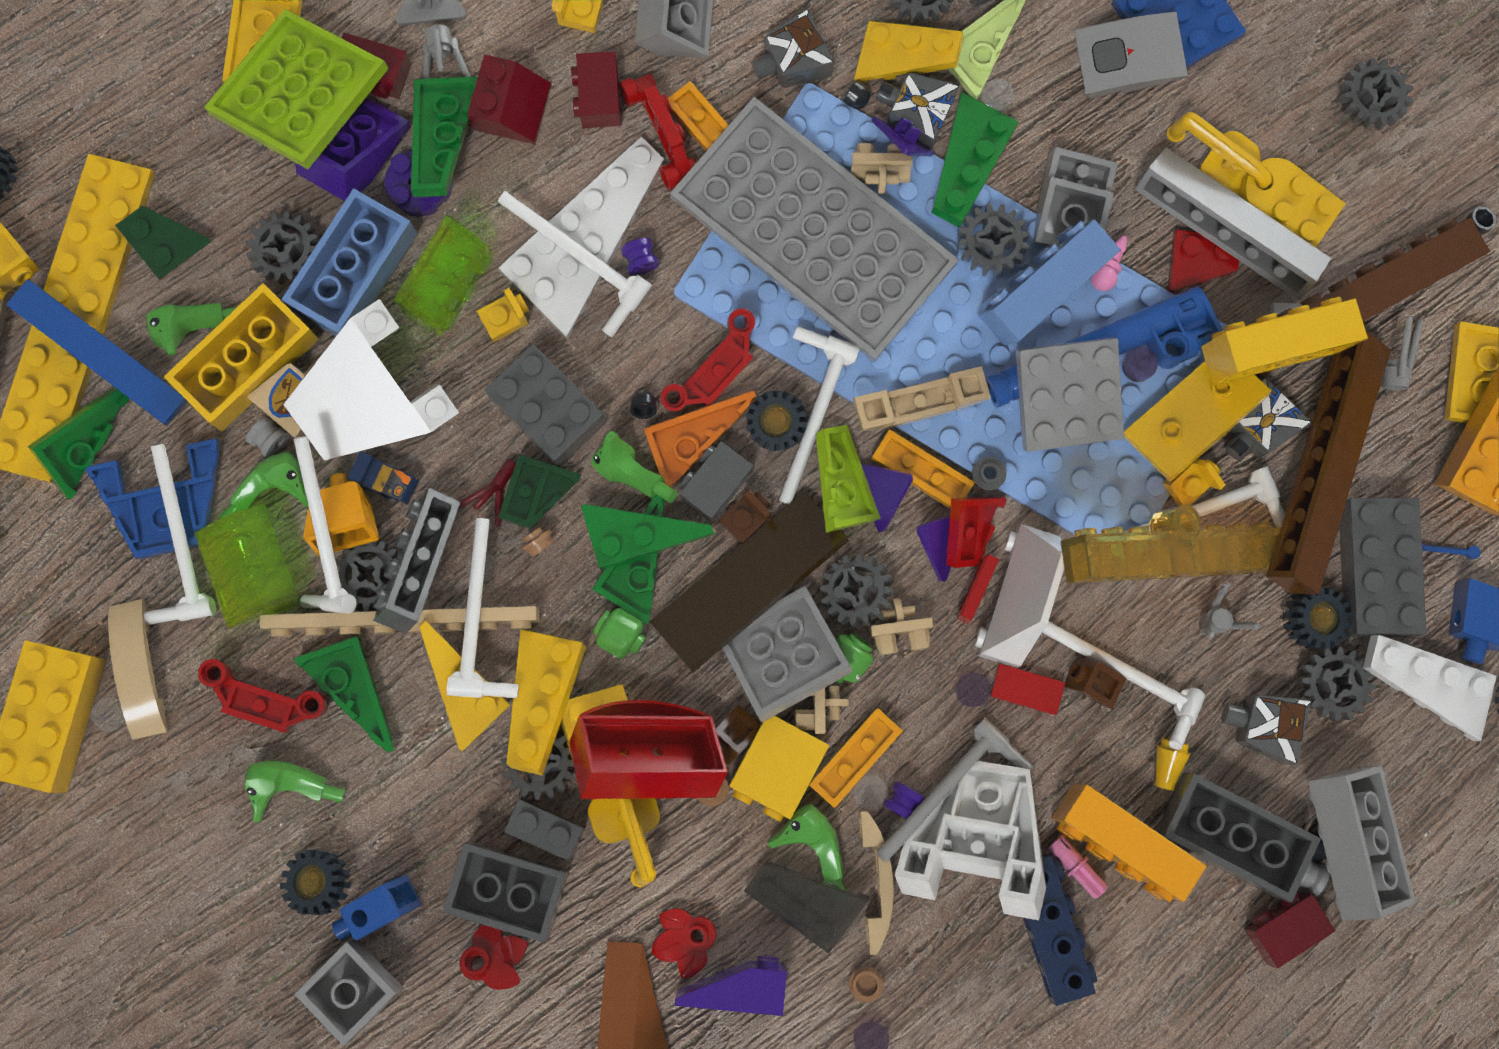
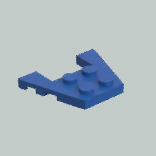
[86,438,221,560]

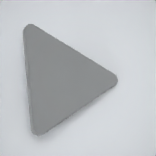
[396,0,467,26]

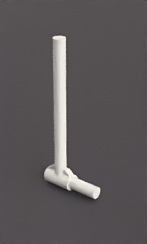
[498,191,652,337]
[778,326,860,505]
[293,436,356,613]
[144,444,216,625]
[1115,466,1285,548]
[447,518,519,698]
[1042,621,1205,750]

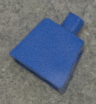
[1449,578,1499,664]
[332,874,422,941]

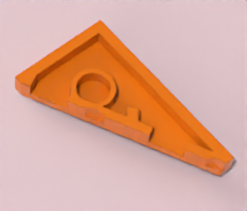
[644,390,756,488]

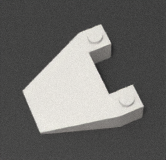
[283,299,459,460]
[974,524,1068,668]
[895,761,1046,921]

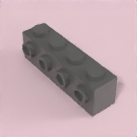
[373,488,460,634]

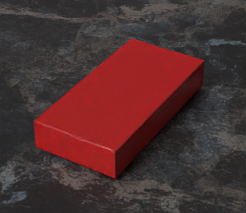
[956,554,1000,624]
[989,664,1065,716]

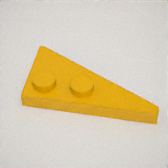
[419,619,510,751]

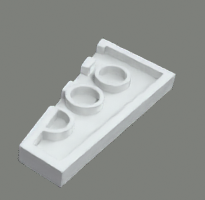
[1363,635,1497,741]

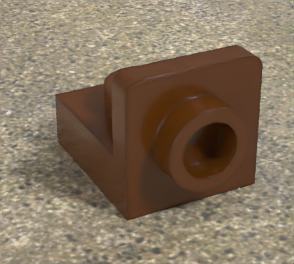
[718,489,771,544]
[1064,657,1127,709]
[716,704,761,765]

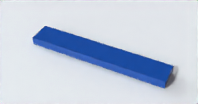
[6,279,188,426]

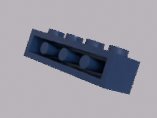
[1023,854,1098,1006]

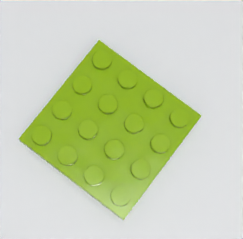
[204,9,389,169]

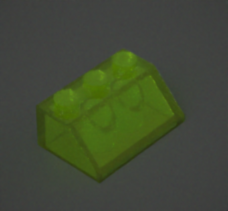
[394,215,491,337]
[194,504,298,629]

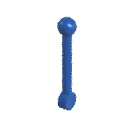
[1422,543,1481,560]

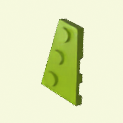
[815,425,880,533]

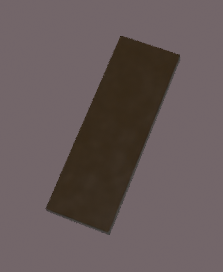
[650,492,849,673]

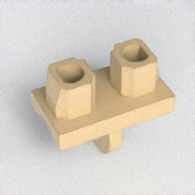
[851,143,913,194]
[868,598,933,656]
[795,686,849,735]

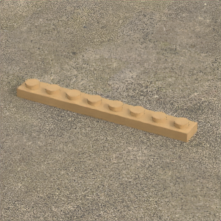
[260,606,540,637]

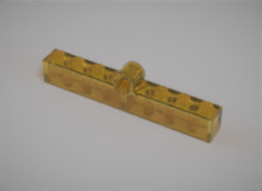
[1060,505,1281,584]

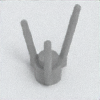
[422,25,471,79]
[1369,316,1423,390]
[1200,582,1260,638]

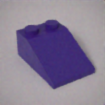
[295,97,410,201]
[675,955,787,1016]

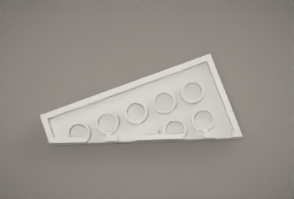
[499,136,664,340]

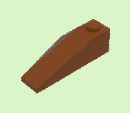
[597,941,669,1049]

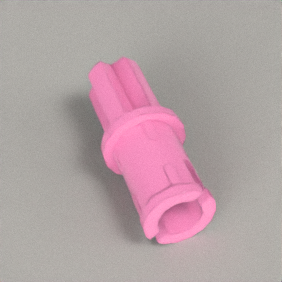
[1046,834,1107,899]

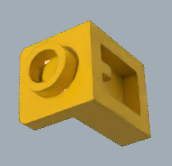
[552,0,603,33]
[477,288,529,342]
[1163,458,1225,509]

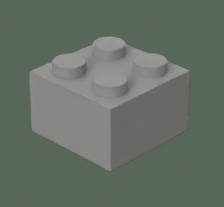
[294,939,404,1046]

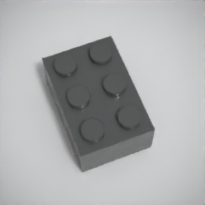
[484,344,606,467]
[443,841,569,943]

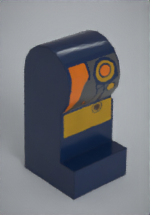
[347,451,419,505]

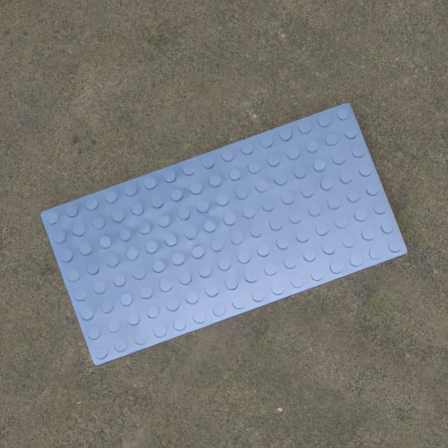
[674,83,1227,564]

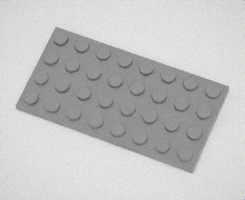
[670,97,959,362]

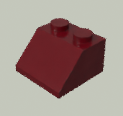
[467,54,552,145]

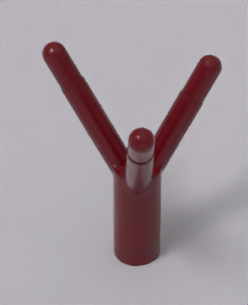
[458,459,516,527]

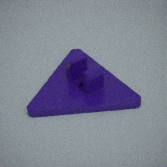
[871,116,934,157]
[861,462,913,532]
[917,515,951,582]

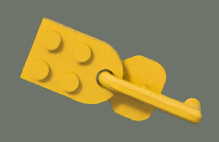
[1166,112,1346,248]
[561,684,660,887]

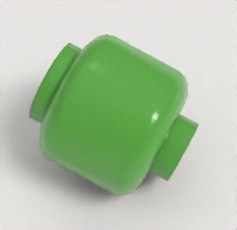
[593,608,646,659]
[835,632,874,684]

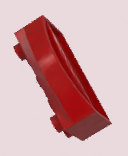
[569,700,728,800]

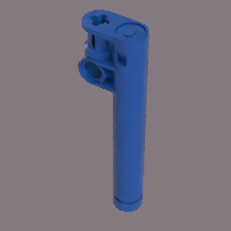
[985,286,1223,408]

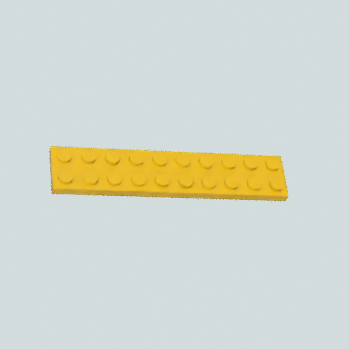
[0,154,155,484]

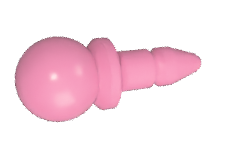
[1091,235,1127,292]

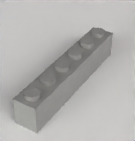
[1135,147,1332,301]

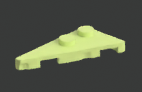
[948,0,1026,100]

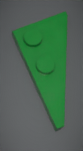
[27,387,129,500]
[592,495,665,625]
[581,504,714,570]
[294,636,396,753]

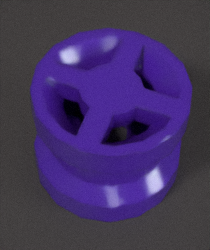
[620,238,660,276]
[882,781,925,820]

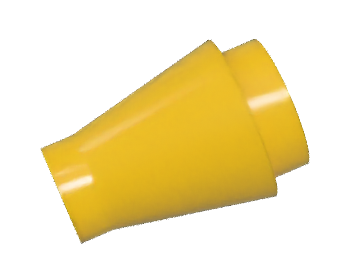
[1154,737,1191,791]

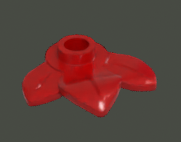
[651,908,717,978]
[460,925,528,990]

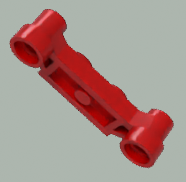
[618,73,695,191]
[660,309,755,411]
[198,659,328,733]

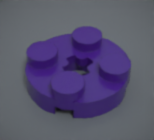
[385,150,452,217]

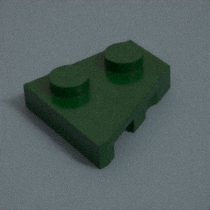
[115,206,212,280]
[498,454,581,529]

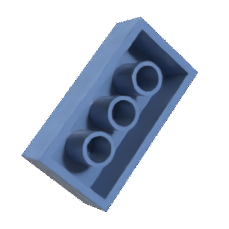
[281,188,418,336]
[978,219,1121,345]

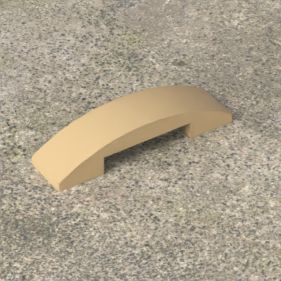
[853,366,991,431]
[108,599,168,740]
[858,811,894,955]

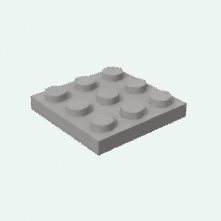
[1016,337,1124,452]
[723,586,853,722]

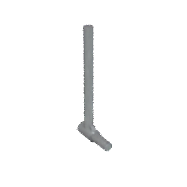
[876,717,1034,863]

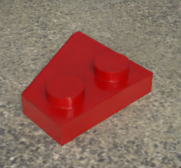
[1167,229,1239,293]
[946,496,1006,568]

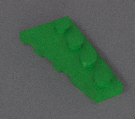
[411,77,478,197]
[931,92,1019,228]

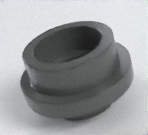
[972,457,1006,491]

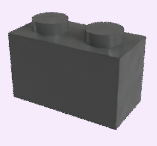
[679,441,753,523]
[504,799,586,860]

